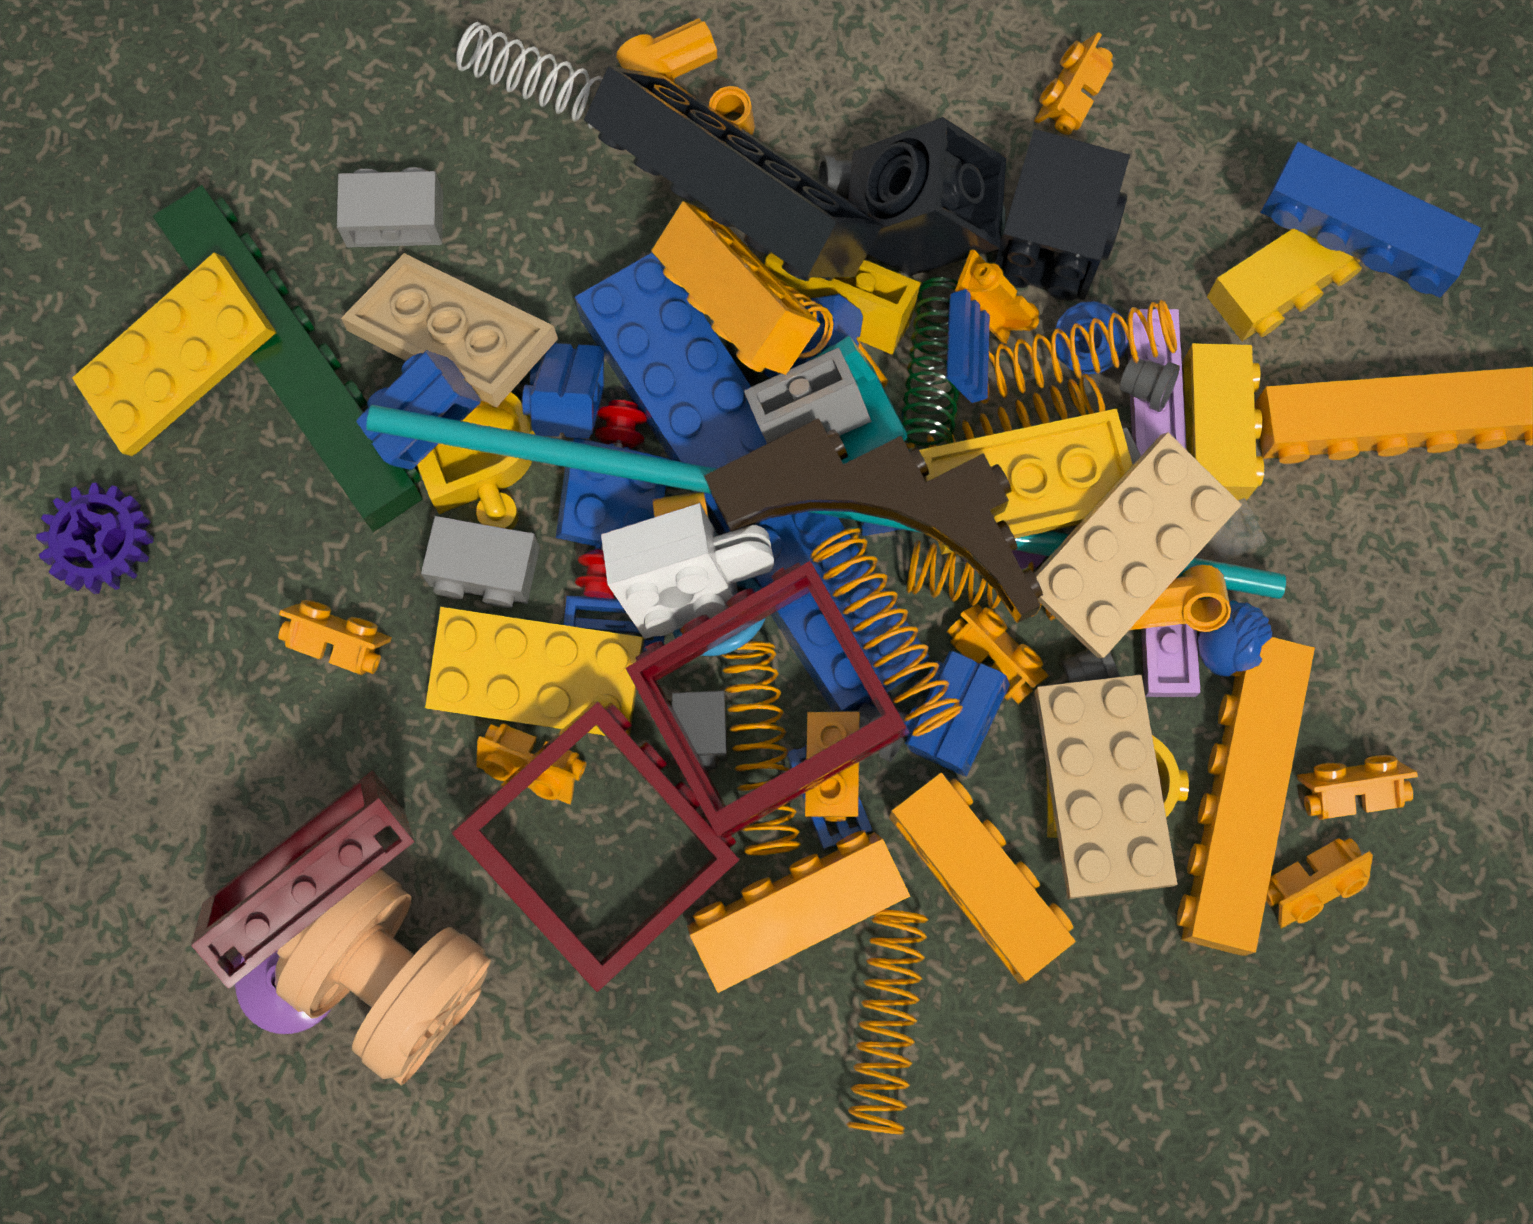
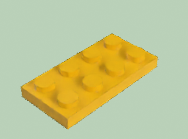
[72,252,276,456]
[919,408,1133,555]
[425,607,644,736]

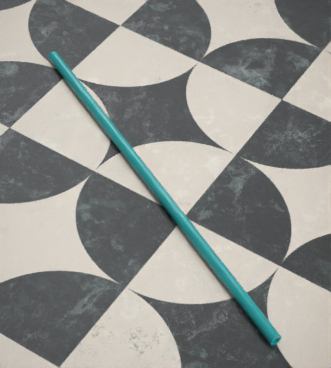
[366,404,1286,599]

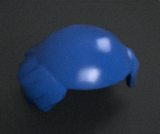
[1198,600,1272,676]

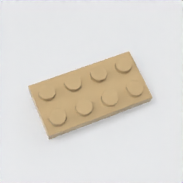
[341,253,558,408]
[1034,432,1242,658]
[1035,674,1178,899]

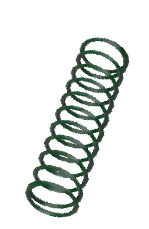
[901,277,959,446]

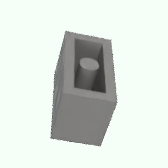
[337,167,443,247]
[744,347,871,444]
[421,516,540,608]

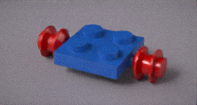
[556,400,669,599]

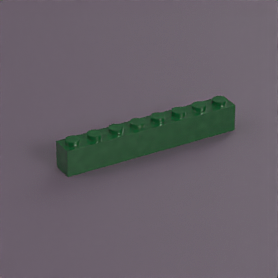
[152,185,423,533]

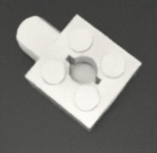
[601,503,774,639]

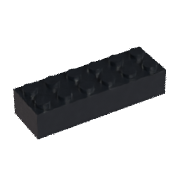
[584,66,883,281]

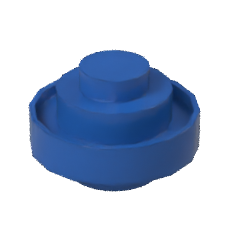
[1055,301,1128,374]

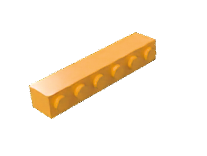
[1254,367,1533,464]
[1177,637,1315,956]

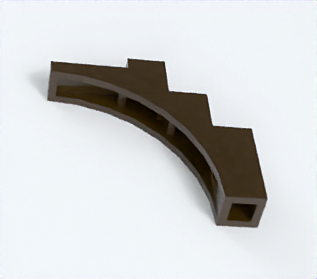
[704,418,1043,623]

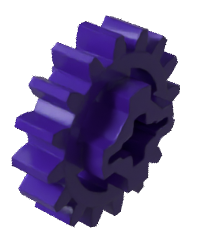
[36,483,154,594]

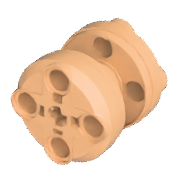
[275,869,491,1085]

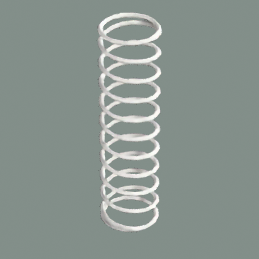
[456,22,603,129]

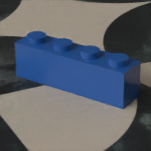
[1260,142,1481,298]

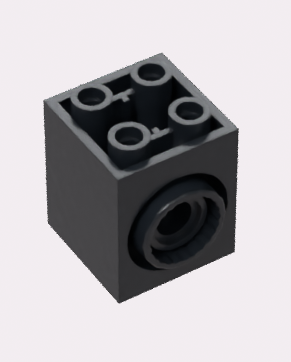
[848,117,1007,276]
[995,129,1130,301]

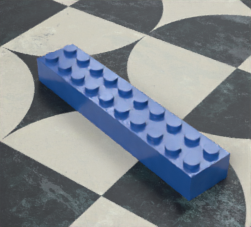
[575,253,929,712]

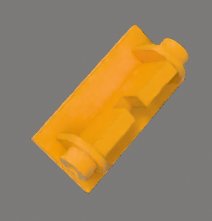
[1034,32,1113,135]
[954,250,1039,344]
[278,600,392,675]
[947,604,1049,705]
[805,712,860,822]
[476,723,586,804]
[1297,755,1418,820]
[1266,838,1373,929]

